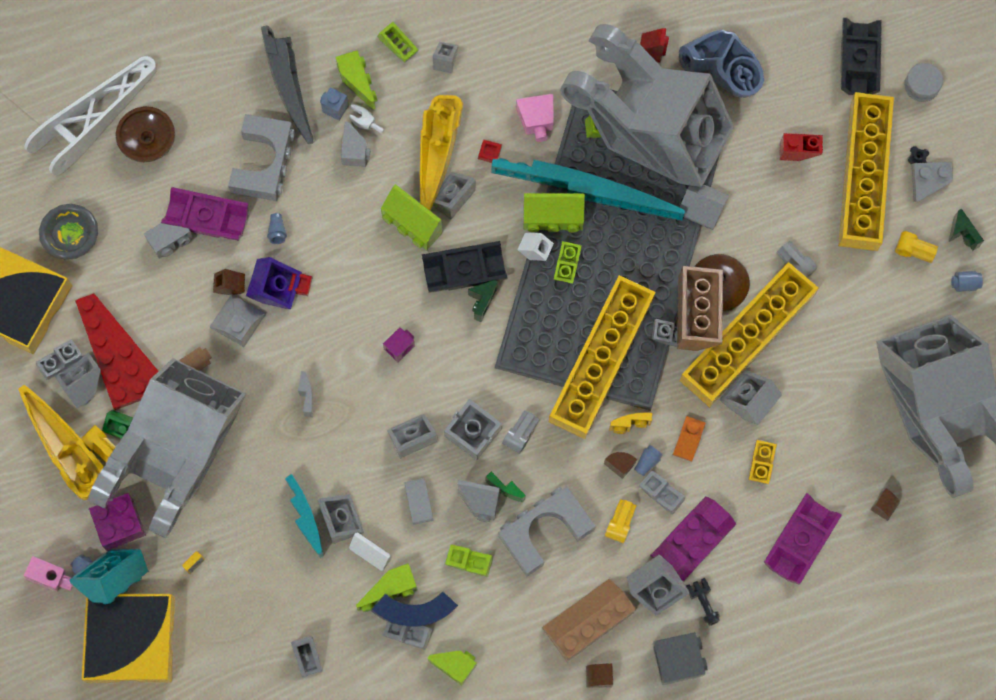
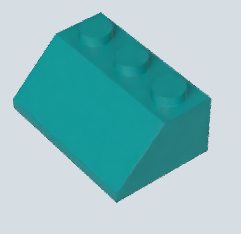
[69,549,149,604]

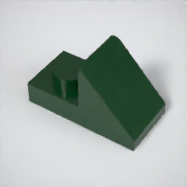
[949,209,984,251]
[468,280,498,322]

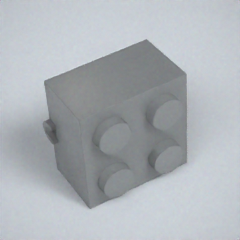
[444,399,502,461]

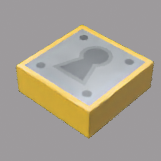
[182,551,205,574]

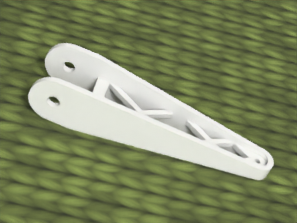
[24,56,156,176]

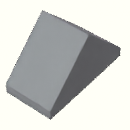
[433,42,458,73]
[291,636,322,677]

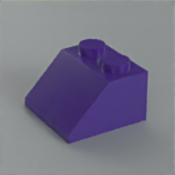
[246,257,302,309]

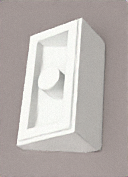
[349,532,391,571]

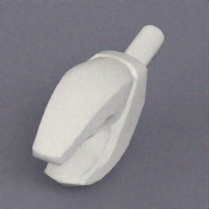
[349,104,384,134]

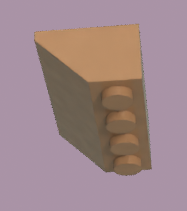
[677,266,723,351]
[542,579,636,662]

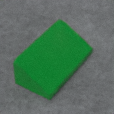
[102,410,133,439]

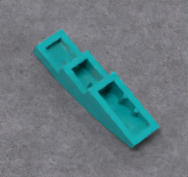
[285,474,324,558]

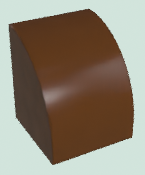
[213,269,245,295]
[604,452,637,479]
[870,488,900,521]
[586,663,613,688]

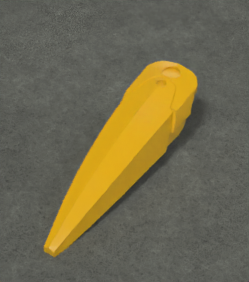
[420,95,463,211]
[18,385,104,500]

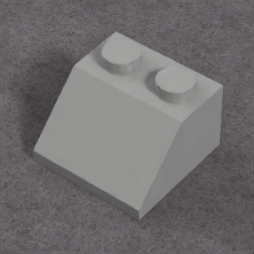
[720,370,782,425]
[627,554,689,616]

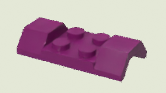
[161,187,249,241]
[764,493,842,585]
[650,496,736,582]

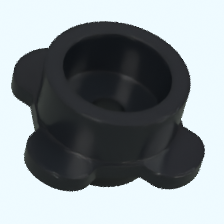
[908,146,929,164]

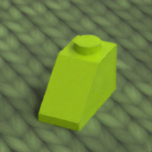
[427,650,477,686]

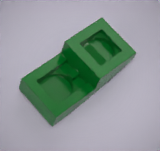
[485,471,526,502]

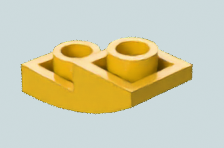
[609,413,652,434]
[748,440,777,484]

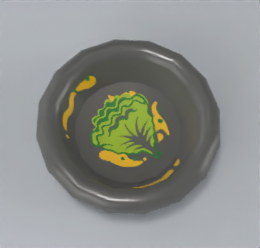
[39,204,98,260]

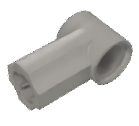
[777,241,817,277]
[502,410,539,454]

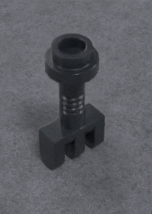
[686,578,720,626]

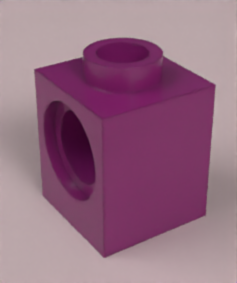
[383,327,415,363]

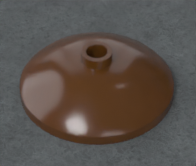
[116,106,175,162]
[695,254,750,312]

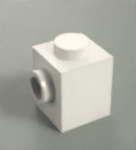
[518,233,554,261]

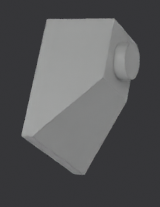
[210,294,266,347]
[55,353,101,408]
[457,480,499,522]

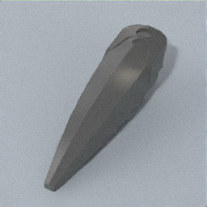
[261,25,313,144]

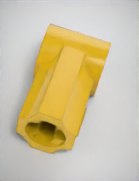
[895,231,938,263]
[81,425,116,463]
[605,499,637,544]

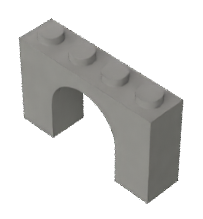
[228,114,295,201]
[498,486,596,577]

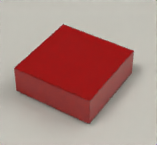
[478,139,502,163]
[288,274,313,296]

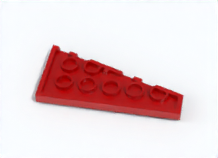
[75,293,159,410]

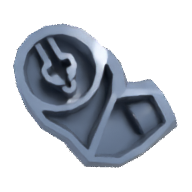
[679,29,764,98]

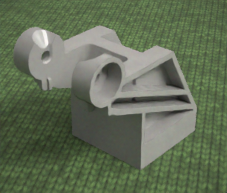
[560,24,734,187]
[876,315,996,498]
[88,358,246,539]

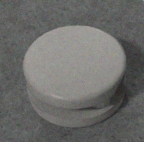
[904,63,943,102]

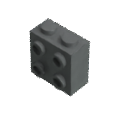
[652,632,708,685]

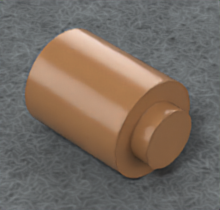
[179,347,212,371]

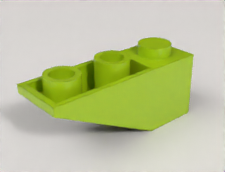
[335,50,378,110]
[356,563,417,612]

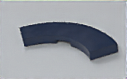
[370,592,458,627]

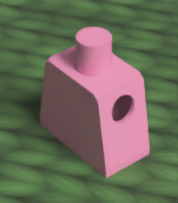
[516,94,553,142]
[24,556,73,592]

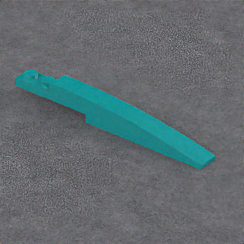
[491,158,685,221]

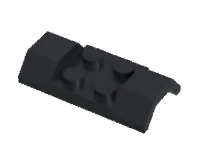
[841,17,882,95]
[422,241,508,293]

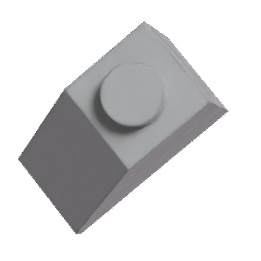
[341,121,371,167]

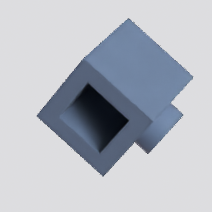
[320,87,349,121]

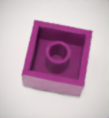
[89,493,146,551]

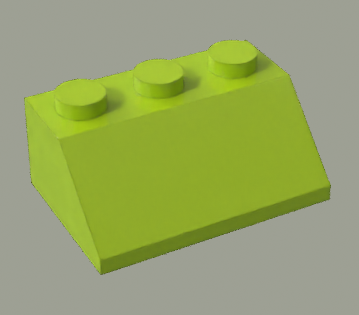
[381,184,442,250]
[523,193,585,233]

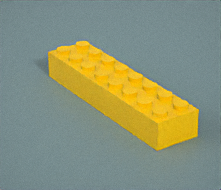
[838,92,894,251]
[679,262,819,408]
[548,275,656,439]

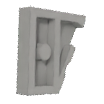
[911,162,953,202]

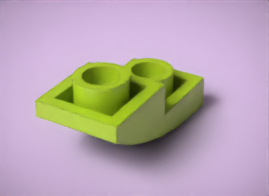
[554,241,582,284]

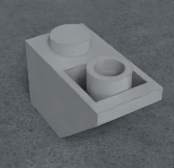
[144,223,193,259]

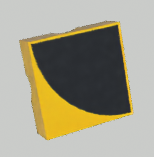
[0,247,72,355]
[82,594,175,683]

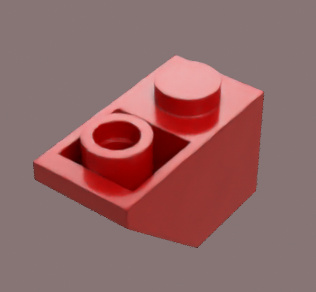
[640,28,669,63]
[780,133,823,161]

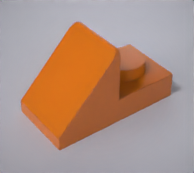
[673,416,706,462]

